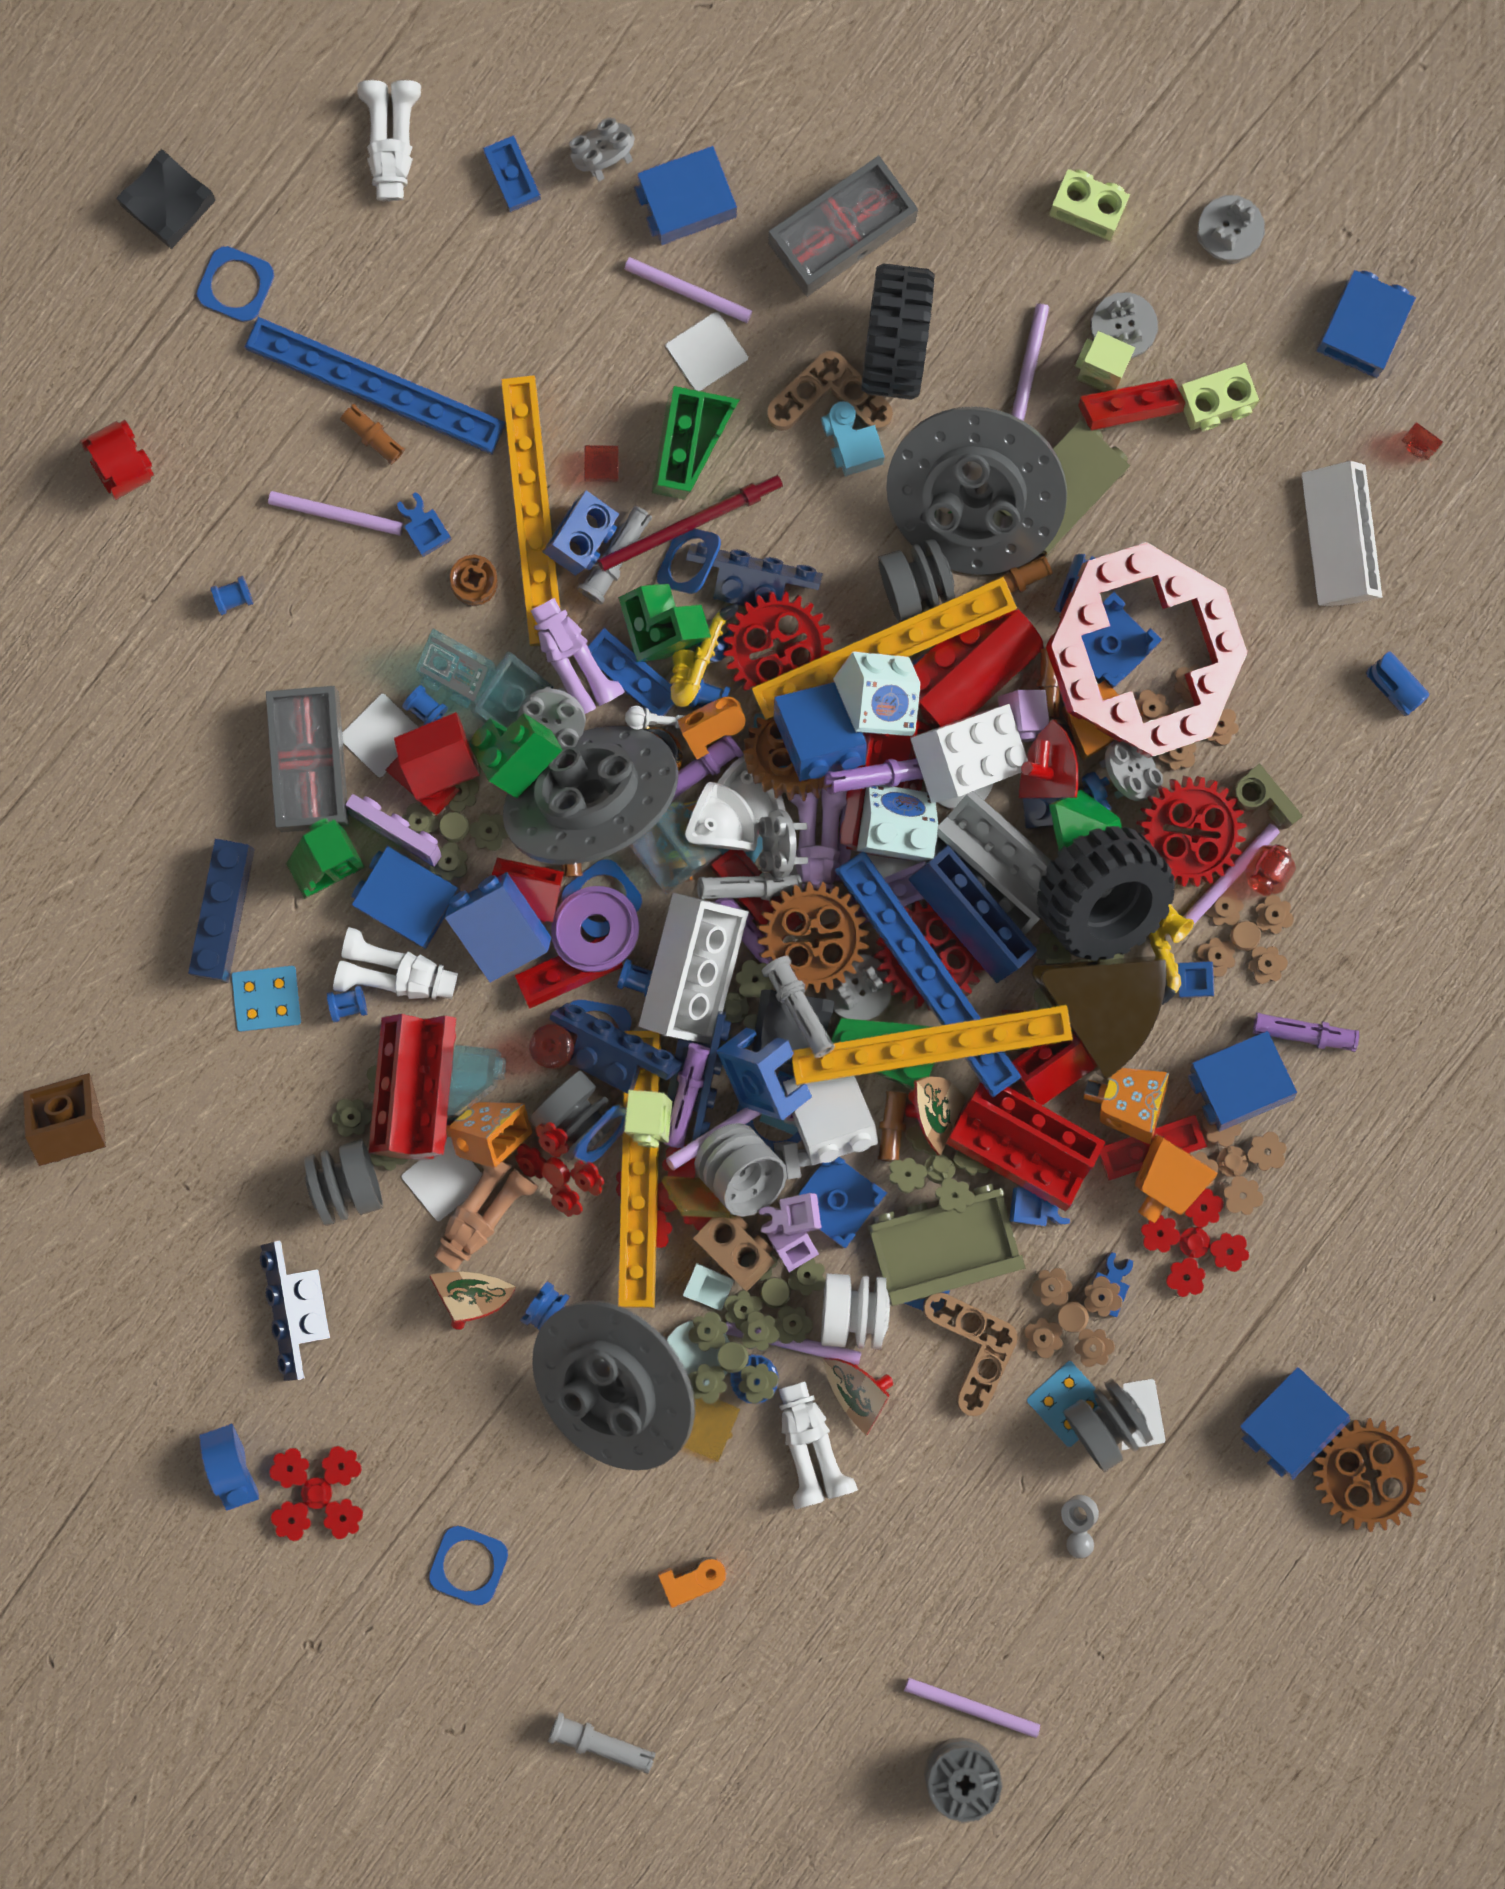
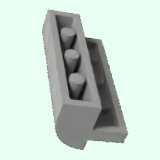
[934,791,1051,935]

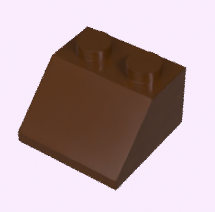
[23,1073,106,1166]

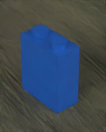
[634,146,737,245]
[1316,270,1416,378]
[774,682,867,781]
[351,846,461,950]
[445,872,552,982]
[1188,1031,1297,1132]
[1240,1367,1351,1480]

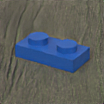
[483,135,541,212]

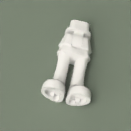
[358,80,421,201]
[333,927,458,1000]
[779,1382,858,1509]

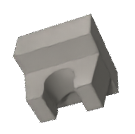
[773,1141,812,1179]

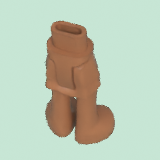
[434,1160,539,1271]

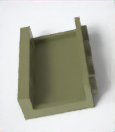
[868,1184,1026,1306]

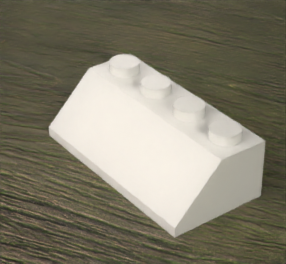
[639,893,749,1044]

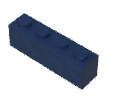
[188,838,255,983]
[908,845,1038,984]

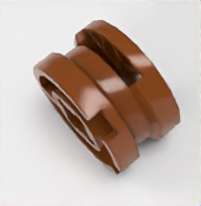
[450,554,498,606]

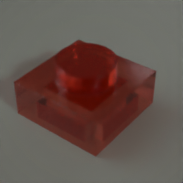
[1401,422,1443,460]
[584,445,619,482]

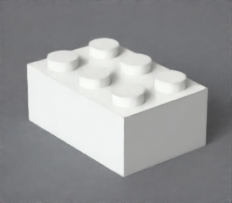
[910,704,1028,803]

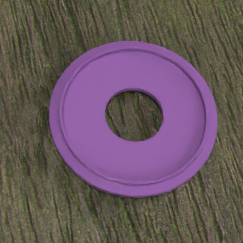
[551,886,639,972]

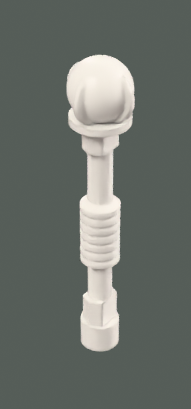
[625,706,685,730]

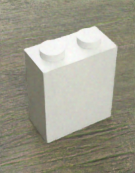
[783,1076,878,1166]

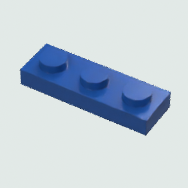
[588,628,674,716]

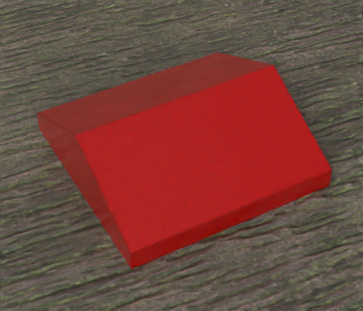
[394,712,480,801]

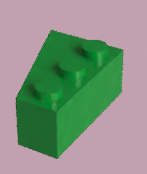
[652,386,740,500]
[286,818,365,899]
[831,1018,935,1090]

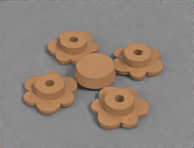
[1136,665,1239,771]
[1197,888,1294,984]
[1190,1117,1287,1215]
[1025,1268,1123,1367]

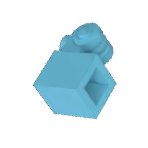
[821,402,885,476]

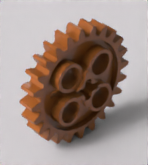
[743,716,832,802]
[756,881,869,993]
[1312,1418,1428,1532]

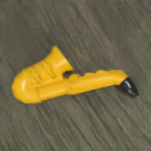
[670,604,739,707]
[1148,904,1194,1005]

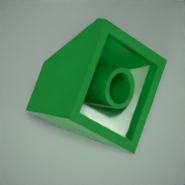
[1049,790,1122,851]

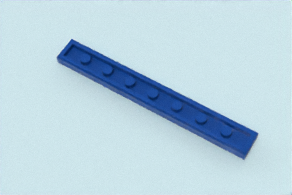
[244,317,506,455]
[835,852,1021,1098]

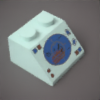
[833,652,920,736]
[857,785,938,862]

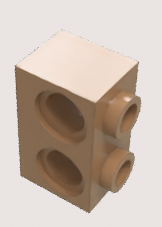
[693,1209,776,1291]

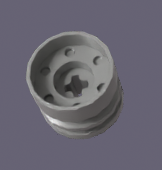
[694,1123,787,1217]

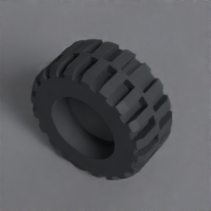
[861,263,935,400]
[1037,826,1175,960]

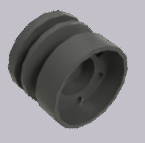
[878,538,955,623]
[528,1071,619,1163]
[304,1139,383,1226]
[1063,1378,1153,1473]
[924,1737,1002,1823]

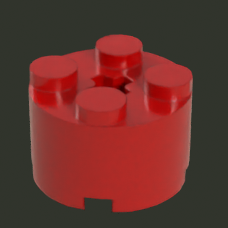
[80,420,154,501]

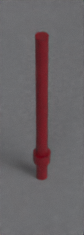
[598,475,783,572]

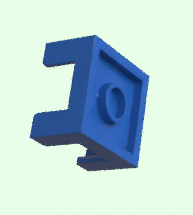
[1081,592,1162,689]
[716,1027,812,1121]
[797,1157,887,1248]

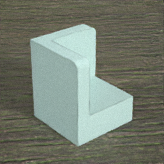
[683,1263,735,1310]

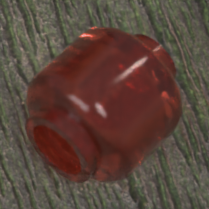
[1245,844,1296,896]
[529,1024,576,1070]

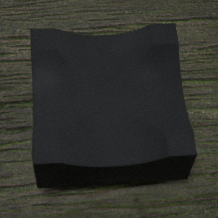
[117,148,216,250]
[752,990,834,1065]

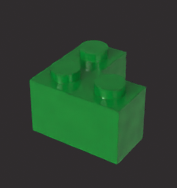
[618,584,711,662]
[468,713,563,798]

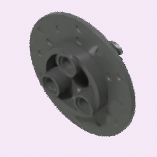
[886,407,1067,574]
[503,726,678,865]
[532,1301,695,1471]

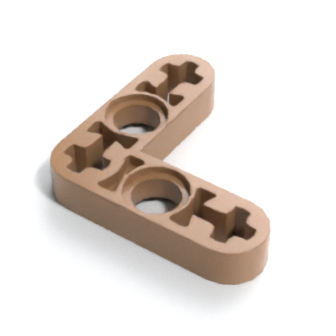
[767,351,893,432]
[923,1292,1018,1416]

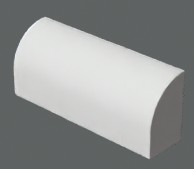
[1302,461,1382,606]

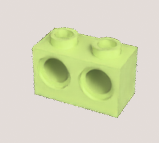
[1049,169,1130,241]
[1075,331,1135,392]
[1179,363,1259,431]
[625,1090,673,1148]

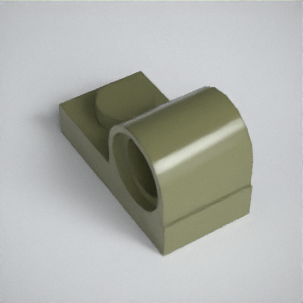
[1231,763,1303,829]

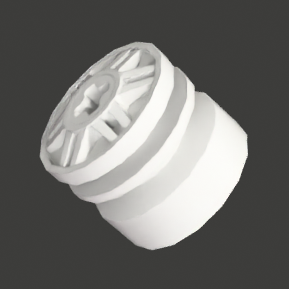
[821,1273,890,1350]

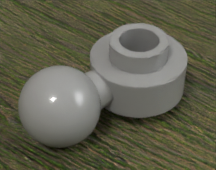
[1061,1495,1099,1559]

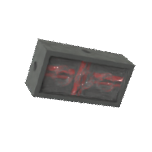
[768,156,918,297]
[266,686,349,833]

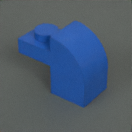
[199,1424,259,1511]

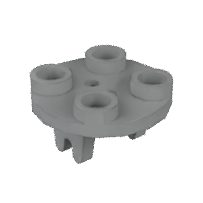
[569,118,635,182]
[1197,195,1264,264]
[1091,292,1158,359]
[517,687,586,748]
[1099,740,1163,801]
[758,810,808,879]
[825,954,892,1020]

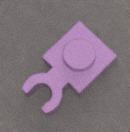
[759,1193,821,1235]

